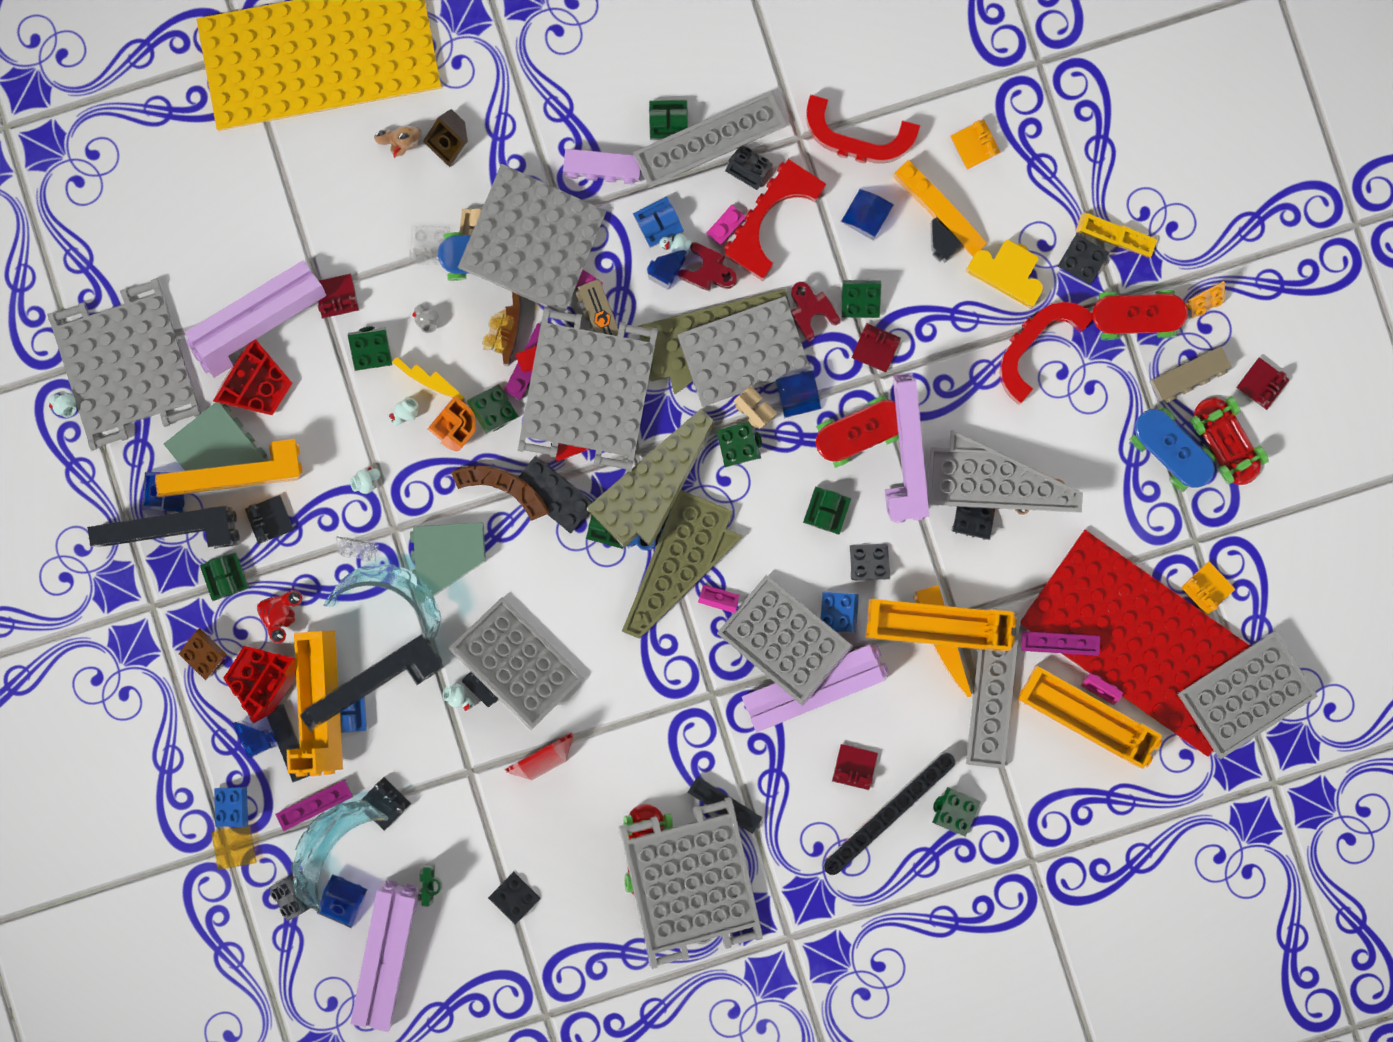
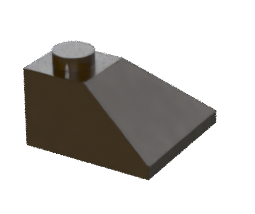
[422,109,468,167]

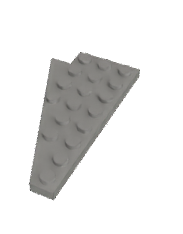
[927,430,1083,513]

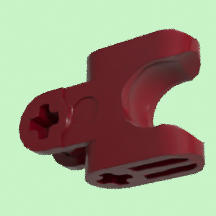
[677,242,737,292]
[790,282,840,342]

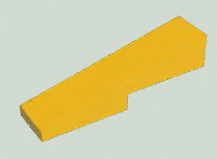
[1075,213,1157,258]

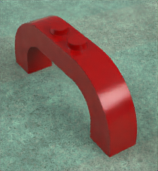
[806,94,921,164]
[999,302,1093,405]

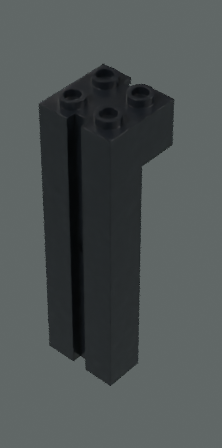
[87,506,240,549]
[300,634,443,732]

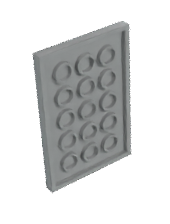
[677,296,810,407]
[717,575,853,706]
[448,597,584,730]
[1177,631,1318,759]

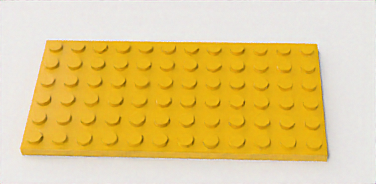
[196,0,442,131]

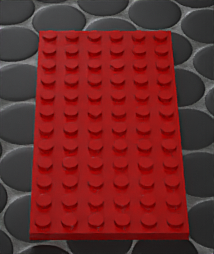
[1020,529,1250,757]

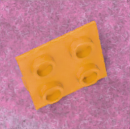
[950,119,1001,170]
[1186,281,1225,319]
[1181,561,1235,615]

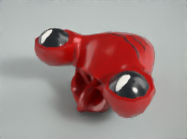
[257,590,303,643]

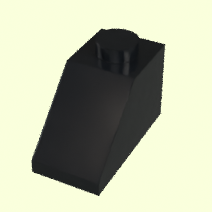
[930,218,962,263]

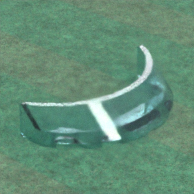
[323,564,441,638]
[291,800,389,912]

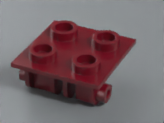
[318,273,359,319]
[851,323,901,373]
[1236,357,1290,410]
[832,744,878,790]

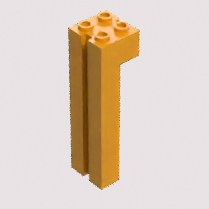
[155,439,303,497]
[866,599,1016,652]
[287,630,343,777]
[1017,666,1162,769]

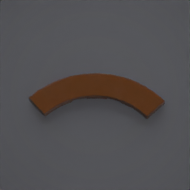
[451,466,549,521]

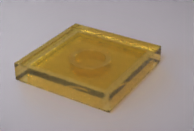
[211,825,257,870]

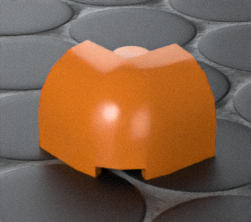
[427,396,476,452]

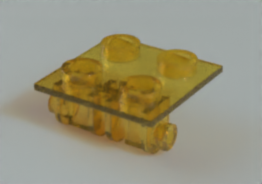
[482,313,514,354]

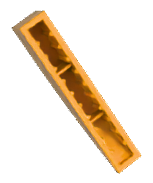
[893,160,987,257]
[913,585,972,697]

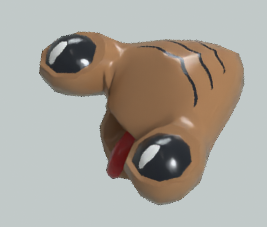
[374,126,422,158]

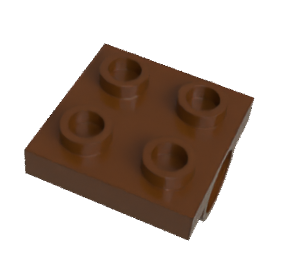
[178,628,227,680]

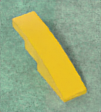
[392,357,465,401]

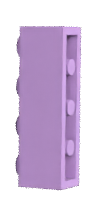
[563,149,641,185]

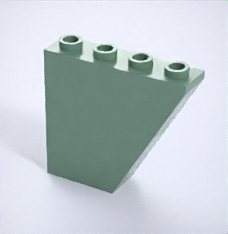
[164,402,268,471]
[410,522,486,604]

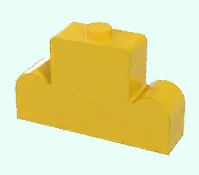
[965,240,1043,309]

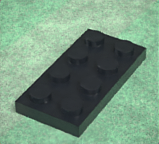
[519,455,593,534]

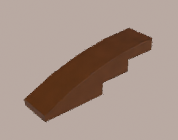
[500,292,521,366]

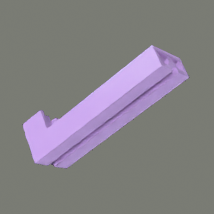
[185,260,326,378]
[885,373,929,523]
[742,643,889,733]
[350,880,419,1032]

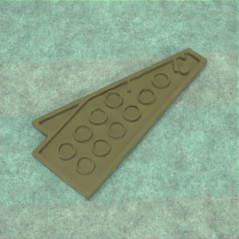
[637,289,790,394]
[587,409,715,548]
[621,490,742,639]

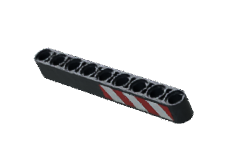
[823,752,955,875]

